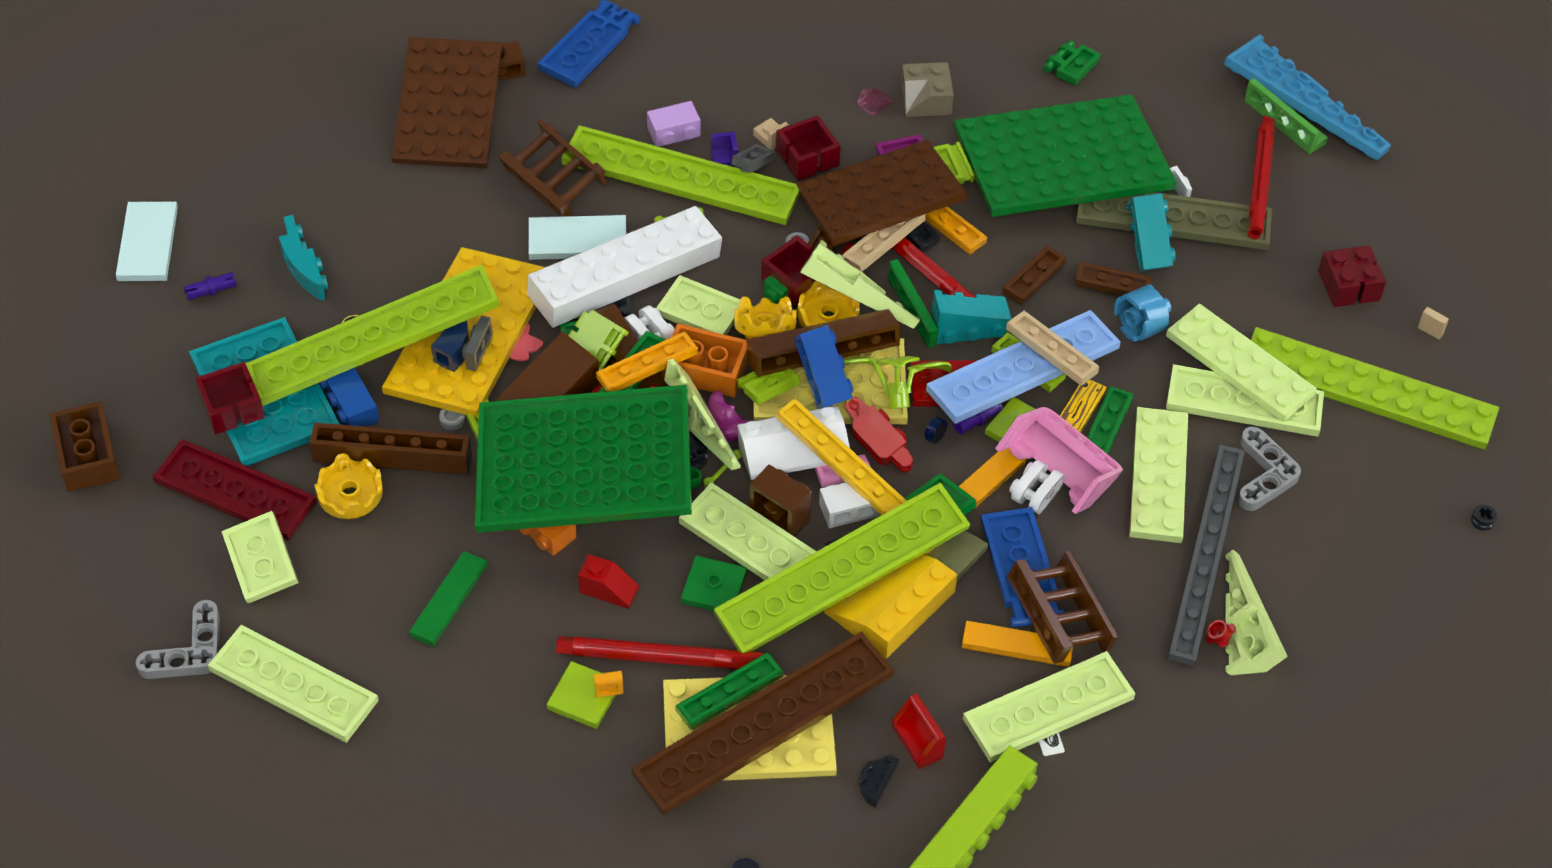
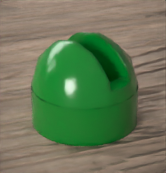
[690,467,702,490]

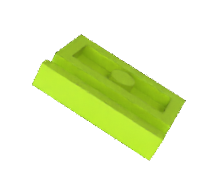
[934,142,975,184]
[737,369,801,405]

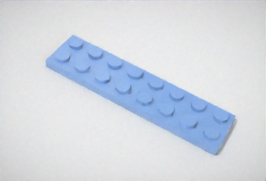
[926,310,1121,424]

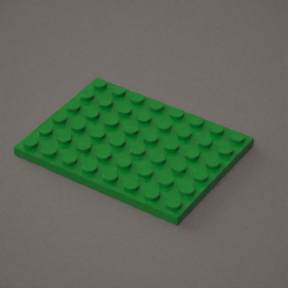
[954,95,1177,217]
[475,385,692,533]

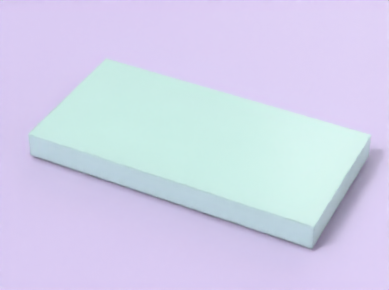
[116,202,178,281]
[529,215,626,260]

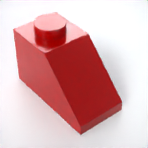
[578,554,639,609]

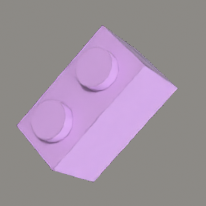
[647,101,701,147]

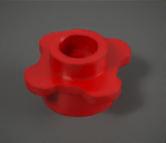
[1206,620,1236,648]

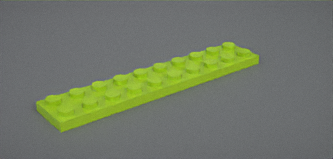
[561,125,799,226]
[246,265,500,406]
[1251,327,1499,450]
[714,483,970,654]

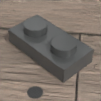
[732,144,777,173]
[462,316,493,371]

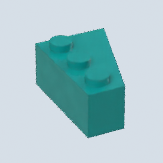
[1126,193,1176,272]
[931,290,1011,344]

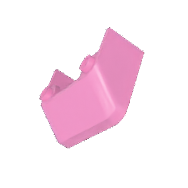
[995,407,1123,514]

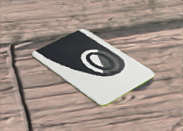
[1039,733,1065,756]

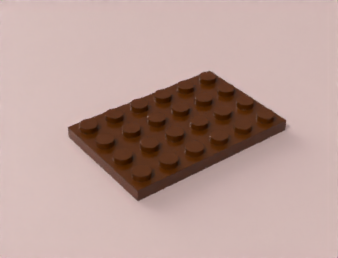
[392,37,502,168]
[796,139,967,246]

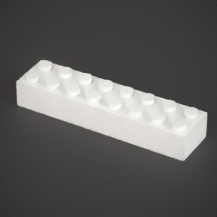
[527,206,722,328]

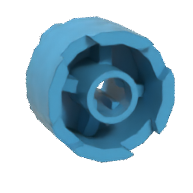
[1114,284,1171,342]

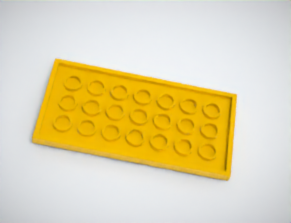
[382,247,546,418]

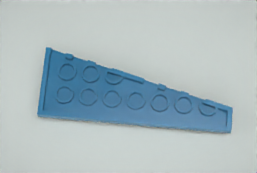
[1224,34,1391,160]

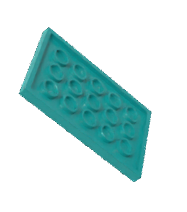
[189,317,340,466]

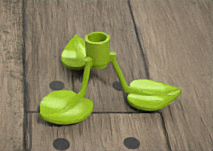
[843,356,952,409]

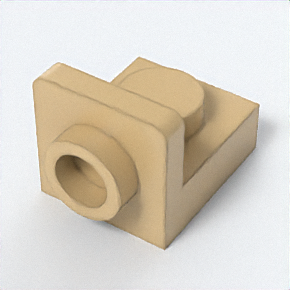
[753,118,789,150]

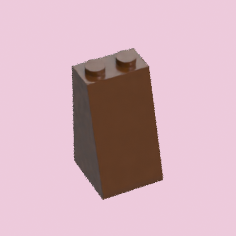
[497,332,600,401]

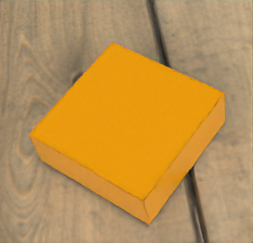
[594,671,623,698]

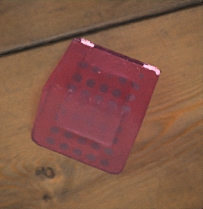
[857,88,893,115]

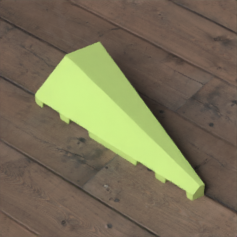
[800,240,920,329]
[664,359,741,470]
[1225,549,1288,675]

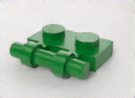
[1043,40,1101,86]

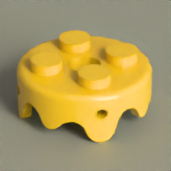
[798,281,860,328]
[734,296,797,339]
[315,453,383,519]

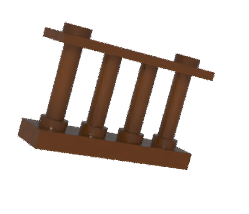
[498,119,608,217]
[1007,551,1118,664]

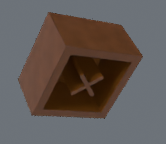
[749,464,812,537]

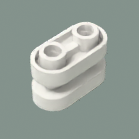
[624,305,675,340]
[1009,460,1065,514]

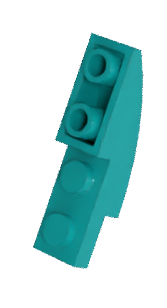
[279,215,328,301]

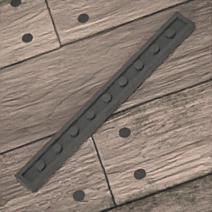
[1168,445,1245,666]

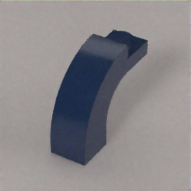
[431,320,470,372]

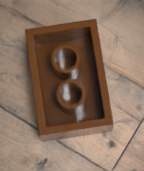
[49,401,120,492]

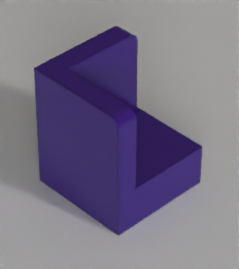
[711,132,738,168]

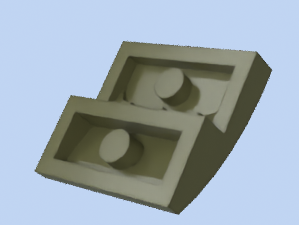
[927,531,988,581]

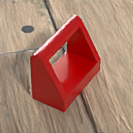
[891,694,946,769]

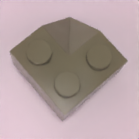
[901,62,954,117]

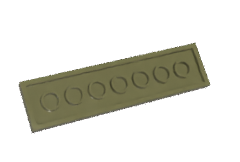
[1076,192,1272,250]

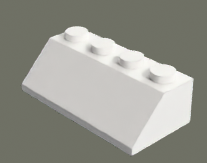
[737,406,850,480]

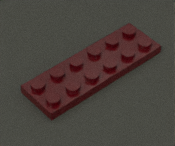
[153,439,317,541]

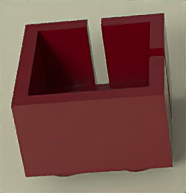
[776,115,841,181]
[761,235,816,307]
[1318,245,1386,307]
[195,362,265,435]

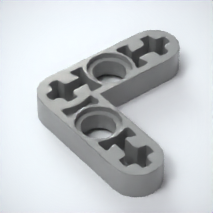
[1238,427,1301,511]
[135,600,220,679]

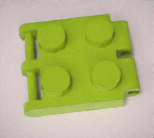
[568,309,629,371]

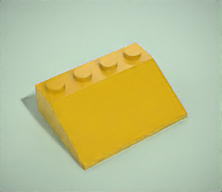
[824,554,958,659]

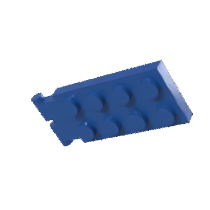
[537,0,641,88]
[980,507,1064,628]

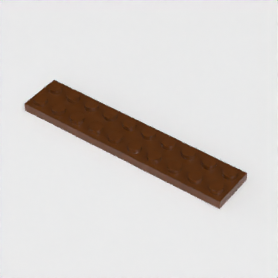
[631,632,894,816]

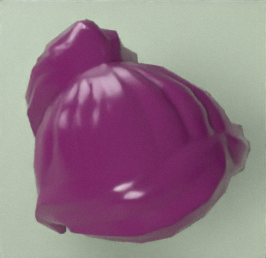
[707,391,750,443]

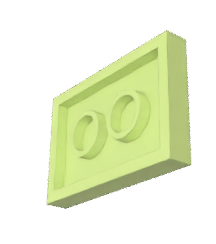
[657,275,740,335]
[222,511,299,604]

